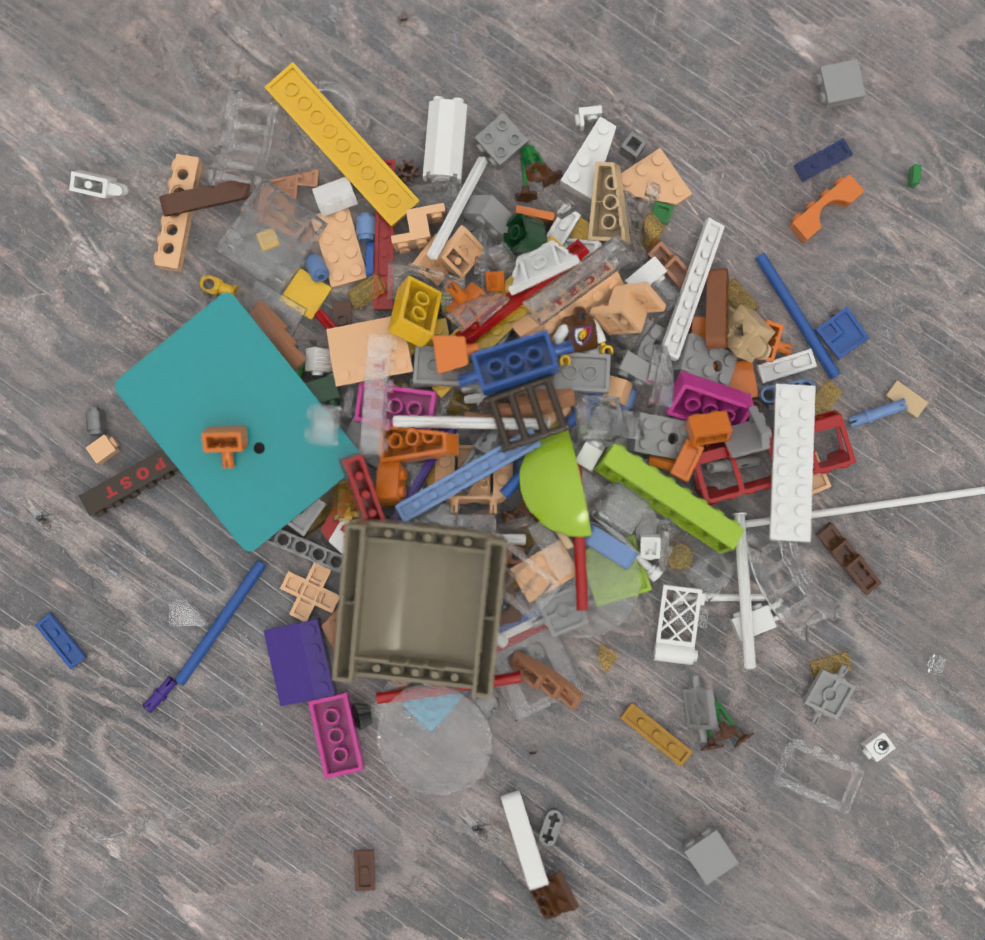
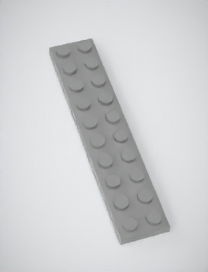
[413,345,611,394]

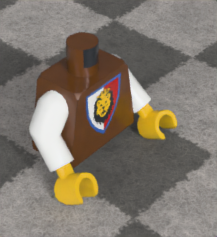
[554,307,613,366]

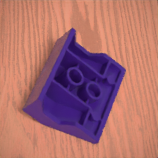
[264,617,337,706]

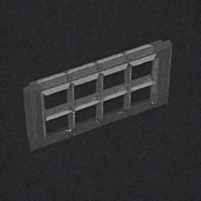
[492,530,563,622]

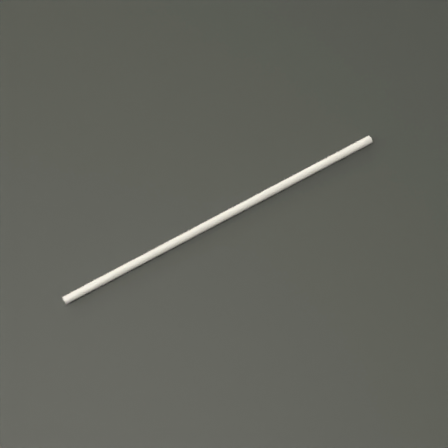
[691,486,985,536]

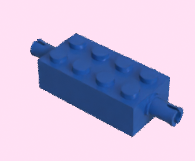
[457,330,574,396]

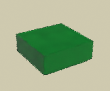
[907,164,922,188]
[649,201,674,226]

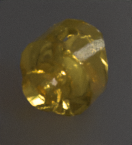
[445,391,472,417]
[666,544,693,570]

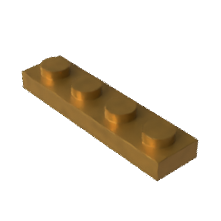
[619,702,693,767]

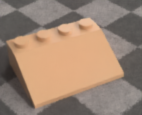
[326,317,414,386]

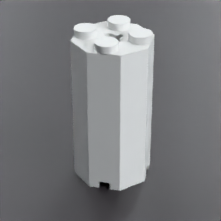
[423,96,468,186]

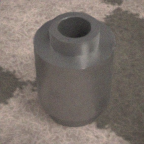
[85,407,107,436]

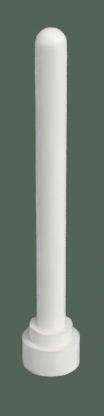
[591,510,664,582]
[673,590,766,605]

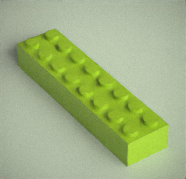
[592,443,745,554]

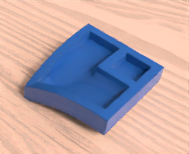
[815,306,869,360]

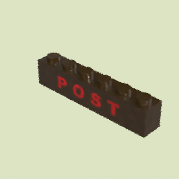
[79,449,179,518]

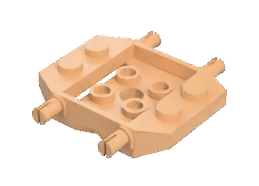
[435,433,513,515]

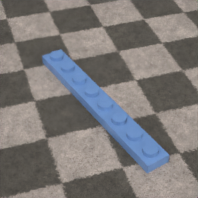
[395,428,541,521]

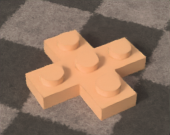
[280,562,339,621]

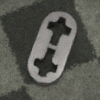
[539,808,563,846]

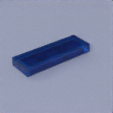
[793,138,853,183]

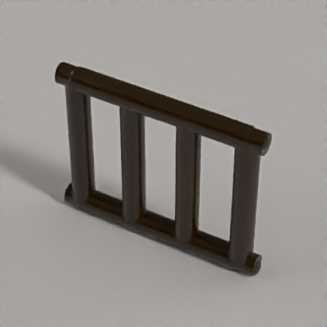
[484,374,571,452]

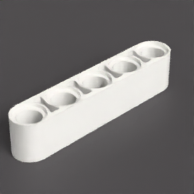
[501,790,549,891]

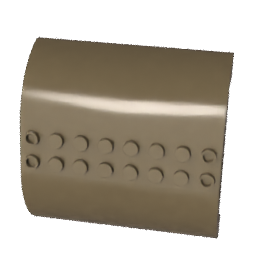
[332,520,508,699]

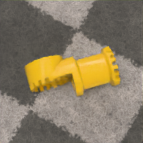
[199,275,238,297]

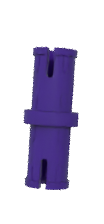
[142,676,178,713]

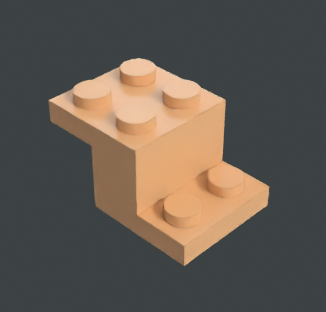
[391,203,447,254]
[412,225,486,287]
[590,282,666,335]

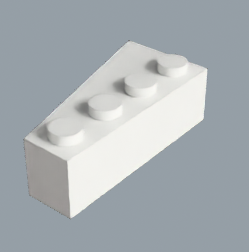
[559,117,616,205]

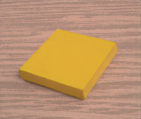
[280,268,333,320]

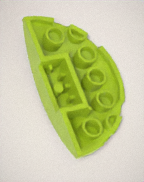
[519,424,592,537]

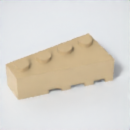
[588,162,631,244]

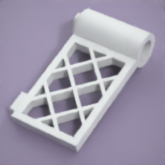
[653,584,706,665]

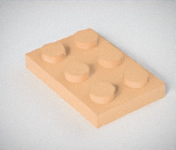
[510,540,575,603]

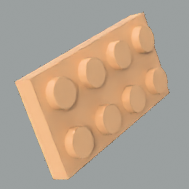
[312,208,367,289]

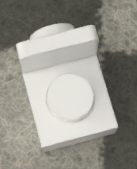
[575,106,602,131]
[640,534,661,560]

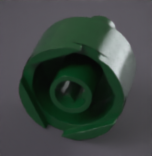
[503,213,547,254]

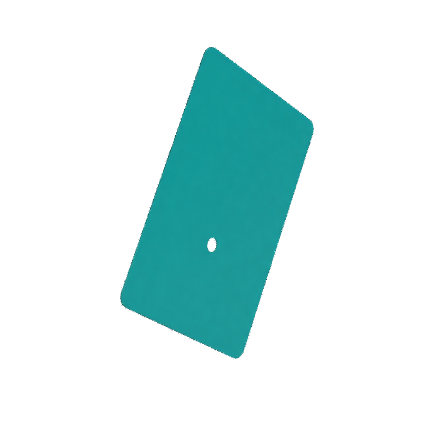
[115,293,361,551]

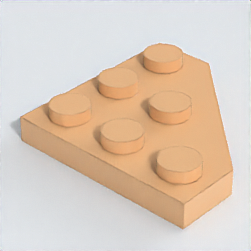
[621,148,692,206]

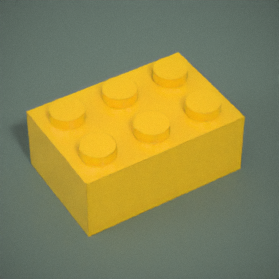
[388,276,442,348]

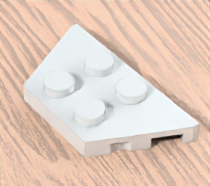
[509,240,581,295]

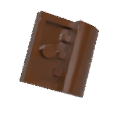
[527,870,579,919]

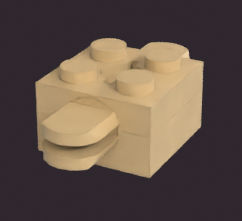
[728,305,775,363]

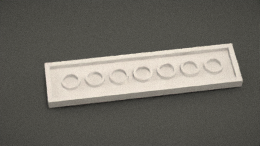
[769,384,815,542]

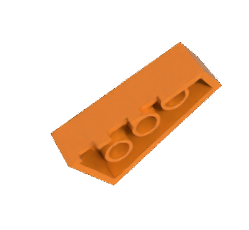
[378,425,459,464]

